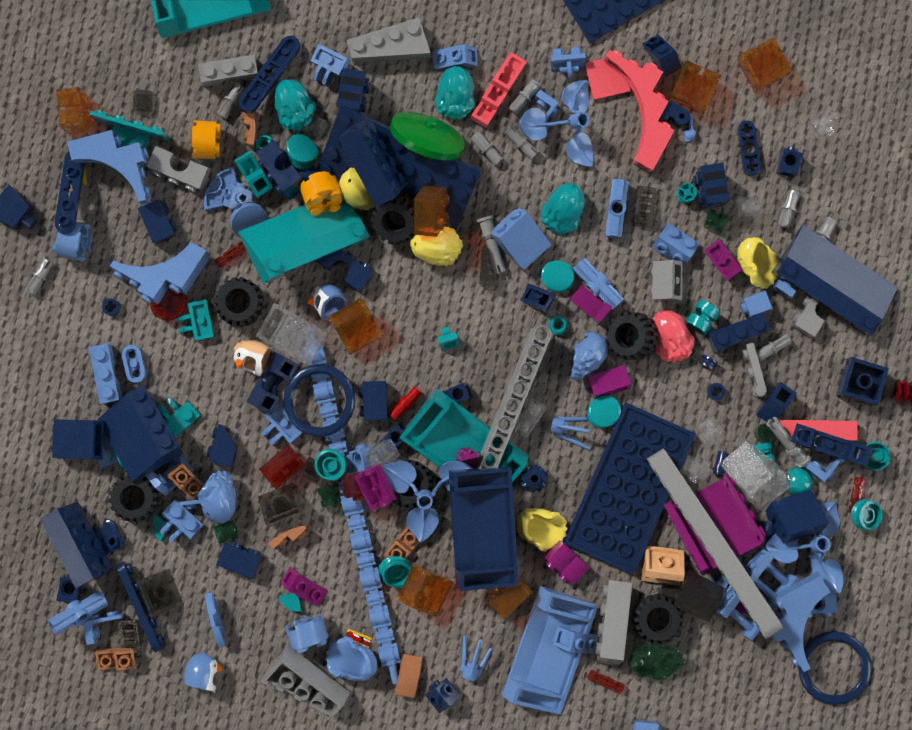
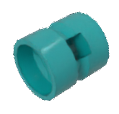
[686,299,721,335]

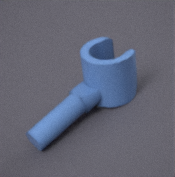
[683,114,696,142]

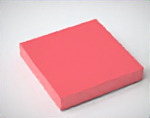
[585,59,631,101]

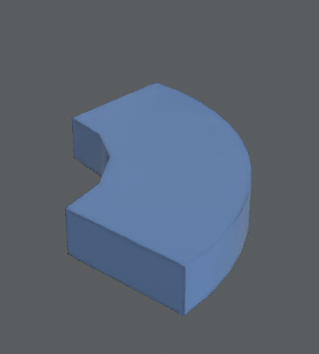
[204,166,238,211]
[205,592,226,647]

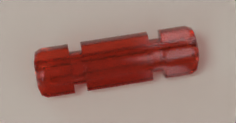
[215,241,246,268]
[848,477,865,514]
[587,670,625,694]

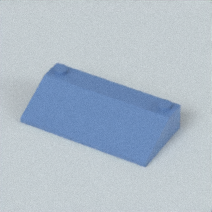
[502,586,599,715]

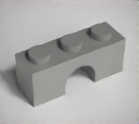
[198,55,259,87]
[146,146,210,192]
[792,295,825,338]

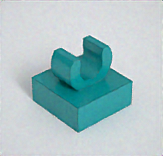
[438,327,460,351]

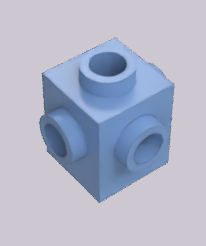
[222,182,253,210]

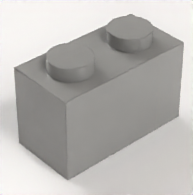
[651,260,683,301]

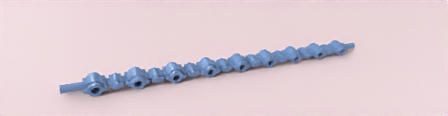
[304,327,401,684]

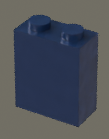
[51,419,104,460]
[766,490,829,544]

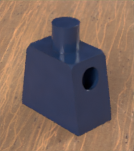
[0,184,37,230]

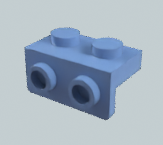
[652,222,700,267]

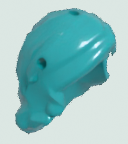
[434,66,476,120]
[274,79,317,131]
[540,183,585,236]

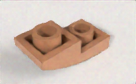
[242,112,258,148]
[167,462,205,500]
[268,525,308,549]
[385,526,419,558]
[95,648,136,671]
[395,654,422,698]

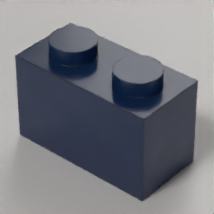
[138,199,177,245]
[359,381,388,421]
[216,541,262,579]

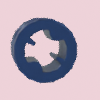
[102,298,121,316]
[699,355,718,371]
[707,383,726,400]

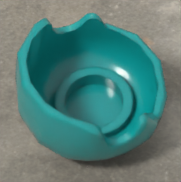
[865,441,890,471]
[783,467,813,495]

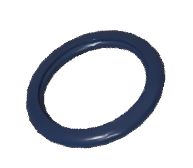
[284,364,355,437]
[798,631,872,705]

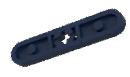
[239,36,300,114]
[55,151,85,235]
[116,561,165,653]

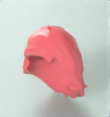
[652,311,696,363]

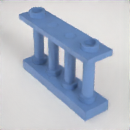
[712,548,799,640]

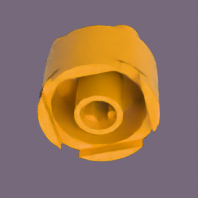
[192,120,221,160]
[300,171,343,216]

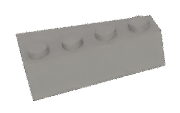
[346,17,431,63]
[595,580,632,666]
[261,646,350,717]

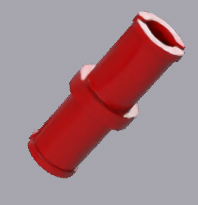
[388,386,423,422]

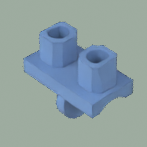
[551,47,586,78]

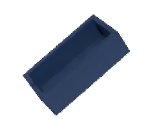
[338,118,406,207]
[40,502,113,588]

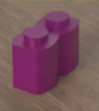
[544,540,590,585]

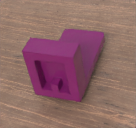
[570,285,613,324]
[455,447,480,469]
[280,567,328,606]

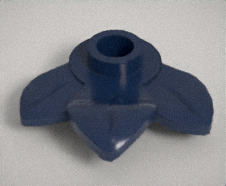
[93,519,124,556]

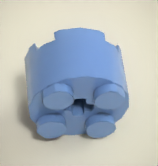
[52,222,92,261]
[285,614,329,653]

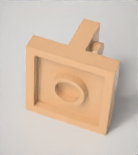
[641,545,685,586]

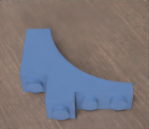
[67,130,151,205]
[110,242,210,305]
[770,571,830,672]

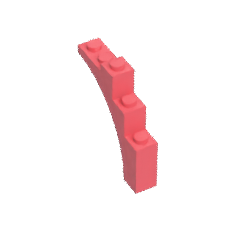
[603,50,675,172]

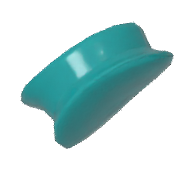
[286,134,318,170]
[541,260,575,292]
[587,395,621,428]
[315,449,347,481]
[851,499,883,531]
[379,556,415,588]

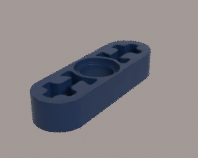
[737,121,761,176]

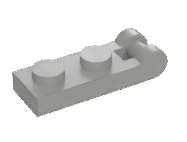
[742,343,767,397]

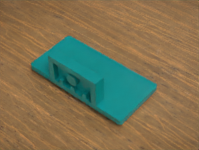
[89,110,170,149]

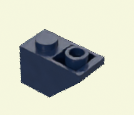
[642,34,682,77]
[755,382,797,422]
[207,424,238,467]

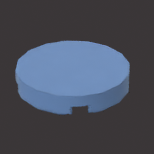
[230,203,269,238]

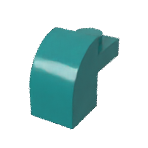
[234,151,273,197]

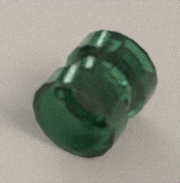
[703,208,728,233]
[754,423,776,443]
[317,484,340,508]
[214,520,239,544]

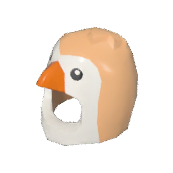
[233,340,271,376]

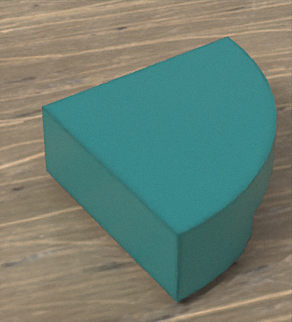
[153,515,172,542]
[279,593,302,612]

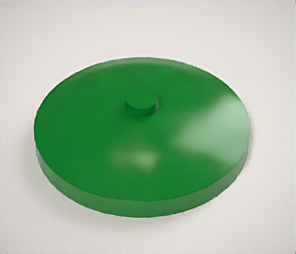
[390,111,465,160]

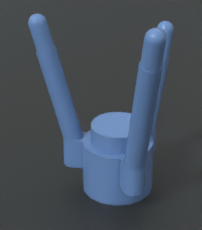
[551,416,591,451]
[460,636,492,681]

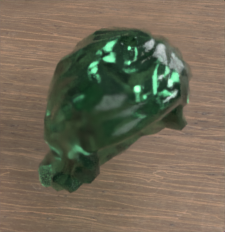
[628,643,685,681]

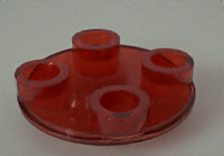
[150,289,188,321]

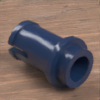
[712,451,730,476]

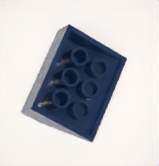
[97,384,184,483]

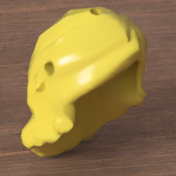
[339,167,376,210]
[410,226,463,267]
[737,237,780,289]
[516,508,568,552]

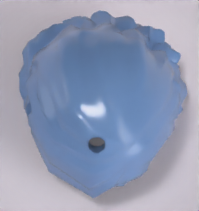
[571,331,608,381]
[198,470,236,524]
[325,636,377,681]

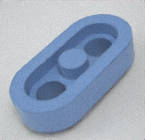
[122,345,146,383]

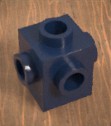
[520,465,548,492]
[425,678,461,713]

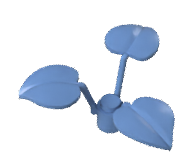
[519,80,593,167]
[383,461,473,542]
[766,502,843,594]

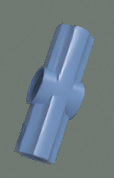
[605,179,629,239]
[573,257,624,310]
[48,591,108,635]

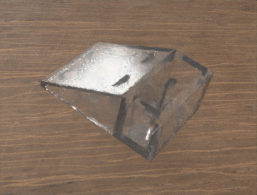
[256,303,328,366]
[720,440,790,510]

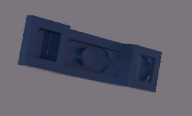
[791,423,872,466]

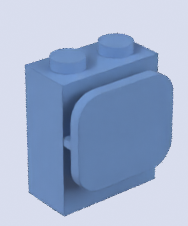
[491,208,551,270]

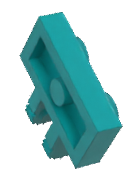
[176,299,215,341]
[158,397,201,438]

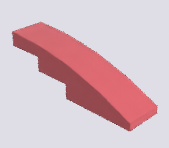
[470,52,527,128]
[776,420,857,441]

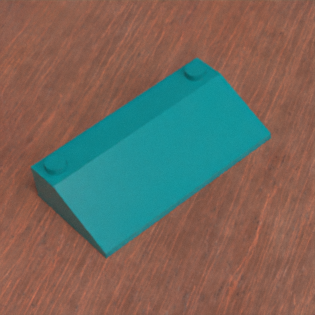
[151,0,271,38]
[238,199,370,285]
[400,388,529,482]

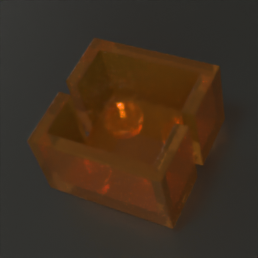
[737,37,792,93]
[668,60,721,114]
[56,87,94,135]
[414,185,449,237]
[328,297,383,355]
[397,563,454,617]
[488,576,533,619]

